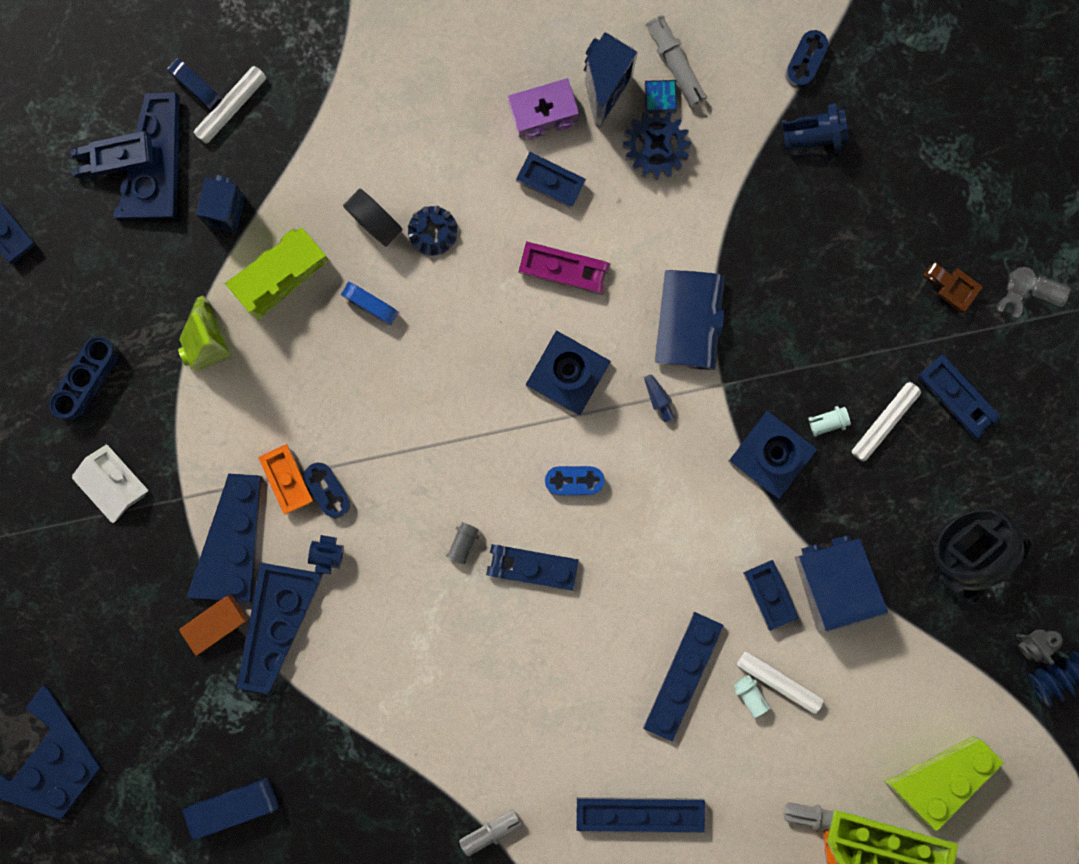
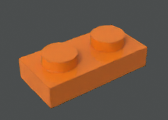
[258,444,314,515]

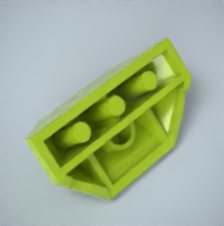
[827,810,958,864]

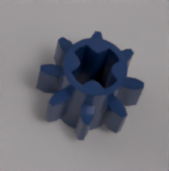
[308,535,344,574]

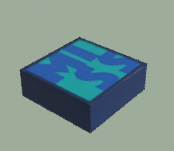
[644,80,677,114]

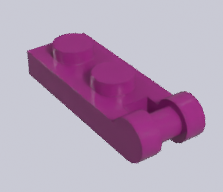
[518,241,611,295]

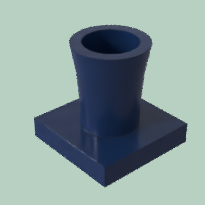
[525,330,611,416]
[728,411,817,499]

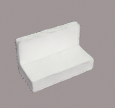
[72,445,148,523]

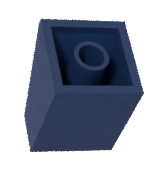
[795,535,888,632]

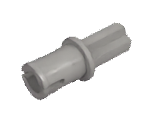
[784,802,834,831]
[459,809,522,856]

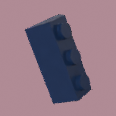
[584,32,638,128]

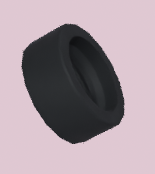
[343,188,403,247]

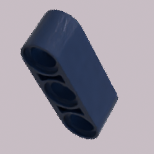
[49,336,119,421]
[182,778,280,840]

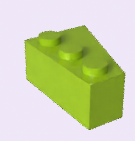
[884,736,1004,831]

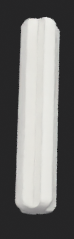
[194,66,266,143]
[852,382,921,462]
[737,652,824,714]

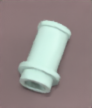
[808,406,851,437]
[734,675,771,718]

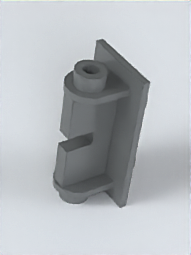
[1016,630,1062,664]

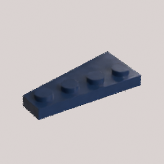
[113,92,179,220]
[237,562,324,694]

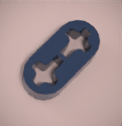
[785,30,828,89]
[167,58,221,110]
[304,462,350,518]

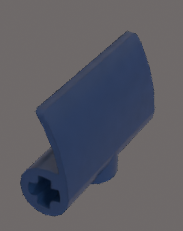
[655,270,725,370]

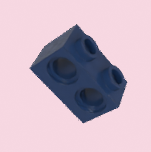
[196,175,245,233]

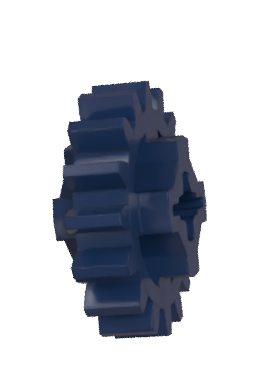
[622,110,691,180]

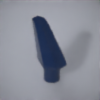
[644,374,675,422]

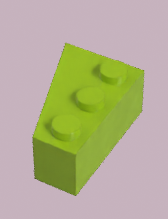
[224,227,329,320]

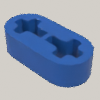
[340,282,399,326]
[545,466,605,495]

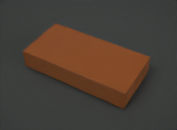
[179,594,248,656]

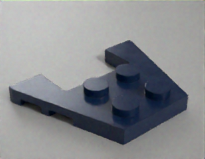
[0,685,102,819]

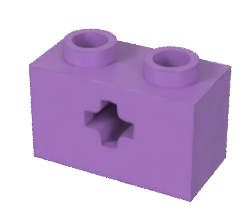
[508,78,579,140]

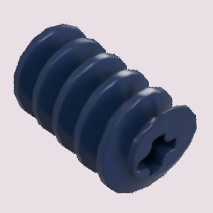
[1028,652,1079,709]

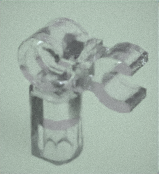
[997,267,1071,318]

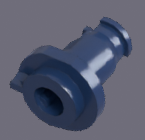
[782,103,850,153]

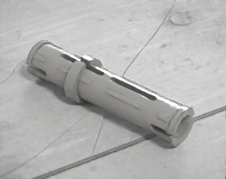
[646,15,707,107]

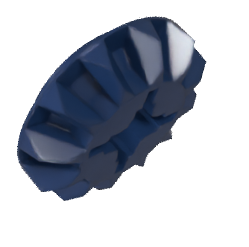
[408,205,458,256]

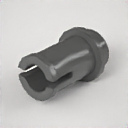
[446,522,480,564]

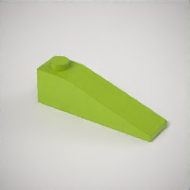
[178,296,231,371]

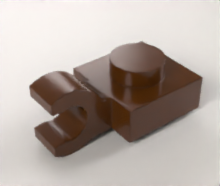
[923,263,983,313]

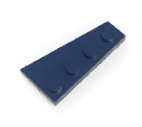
[187,473,262,602]

